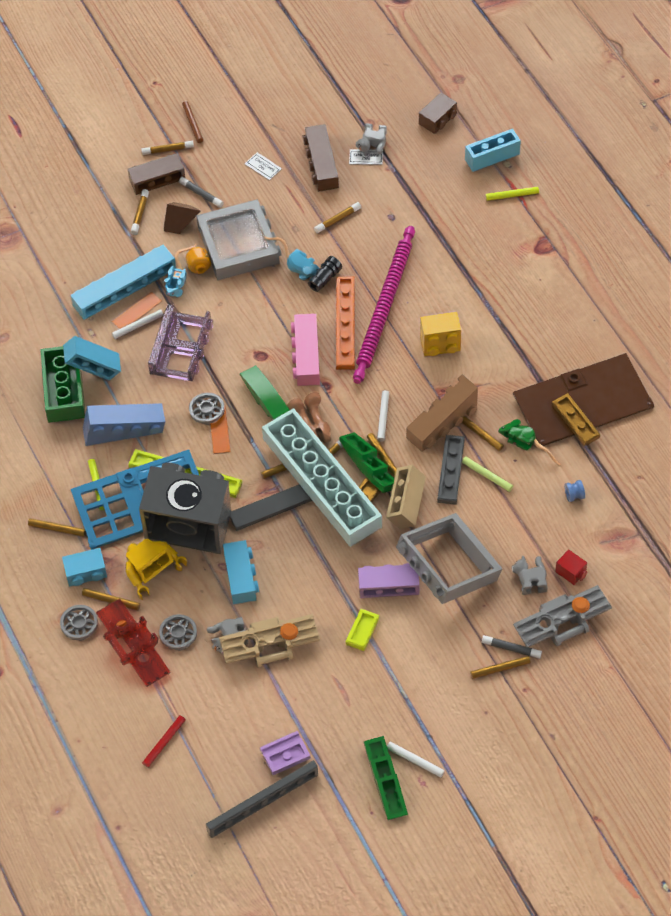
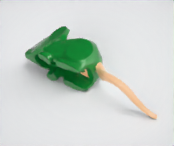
[498,419,561,466]

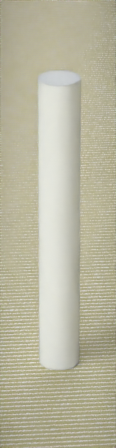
[112,309,164,339]
[377,390,389,442]
[387,742,445,778]

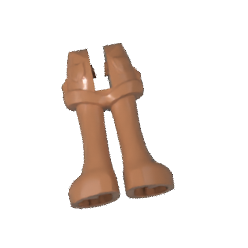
[287,392,331,443]

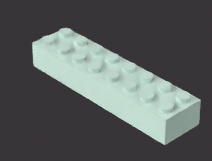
[262,408,382,547]

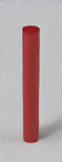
[142,715,186,768]

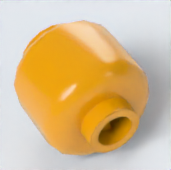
[186,247,211,274]

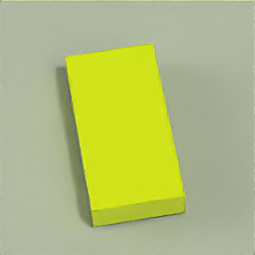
[345,609,379,651]

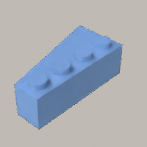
[83,403,165,446]

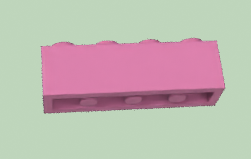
[291,314,320,386]

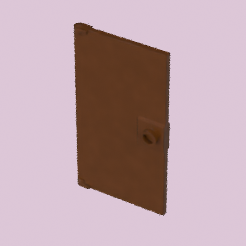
[513,353,654,446]

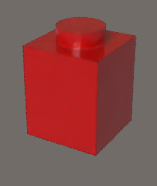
[555,549,587,585]

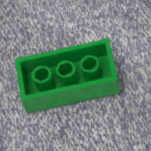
[40,346,85,423]

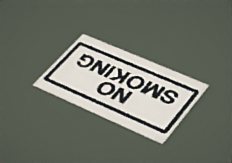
[349,149,383,165]
[245,152,282,180]

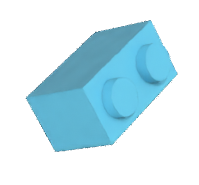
[62,548,107,586]

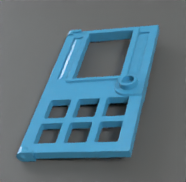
[71,449,199,550]

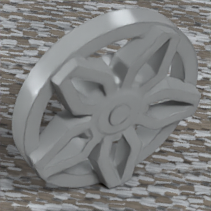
[189,393,225,425]
[60,605,98,641]
[159,614,197,650]

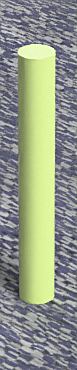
[462,456,513,492]

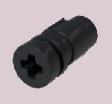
[308,256,342,292]

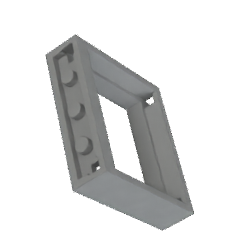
[396,513,502,604]

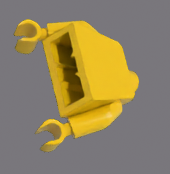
[125,539,187,600]

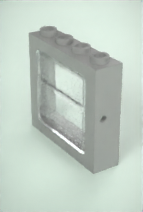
[196,199,282,280]

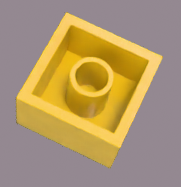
[420,312,461,356]

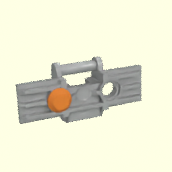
[513,585,612,647]

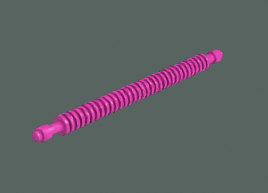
[353,226,415,384]

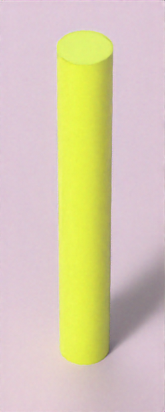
[485,187,539,201]
[88,459,105,510]

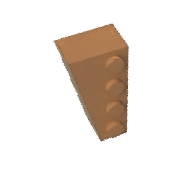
[406,374,478,452]

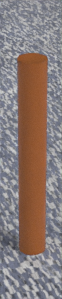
[182,101,203,143]

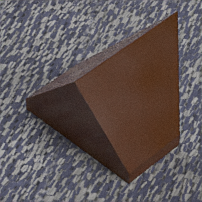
[164,202,201,235]

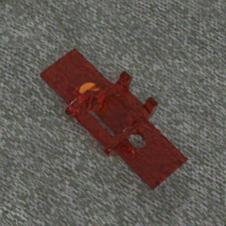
[96,599,171,687]

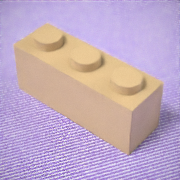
[386,465,426,529]

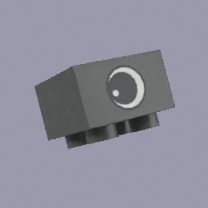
[139,462,231,554]

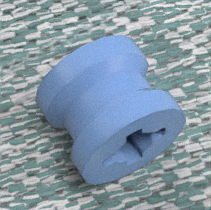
[564,480,585,502]

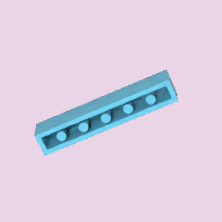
[71,244,176,320]

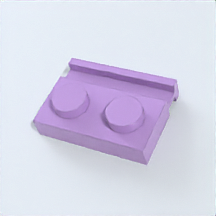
[260,731,311,775]

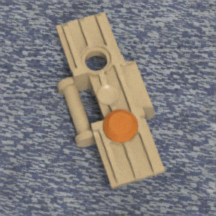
[219,614,320,668]

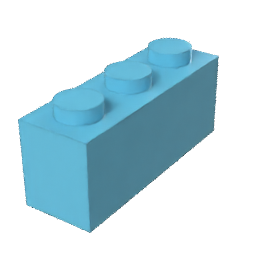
[465,129,521,172]
[63,336,121,381]
[223,540,259,604]

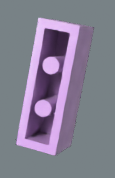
[358,563,419,598]

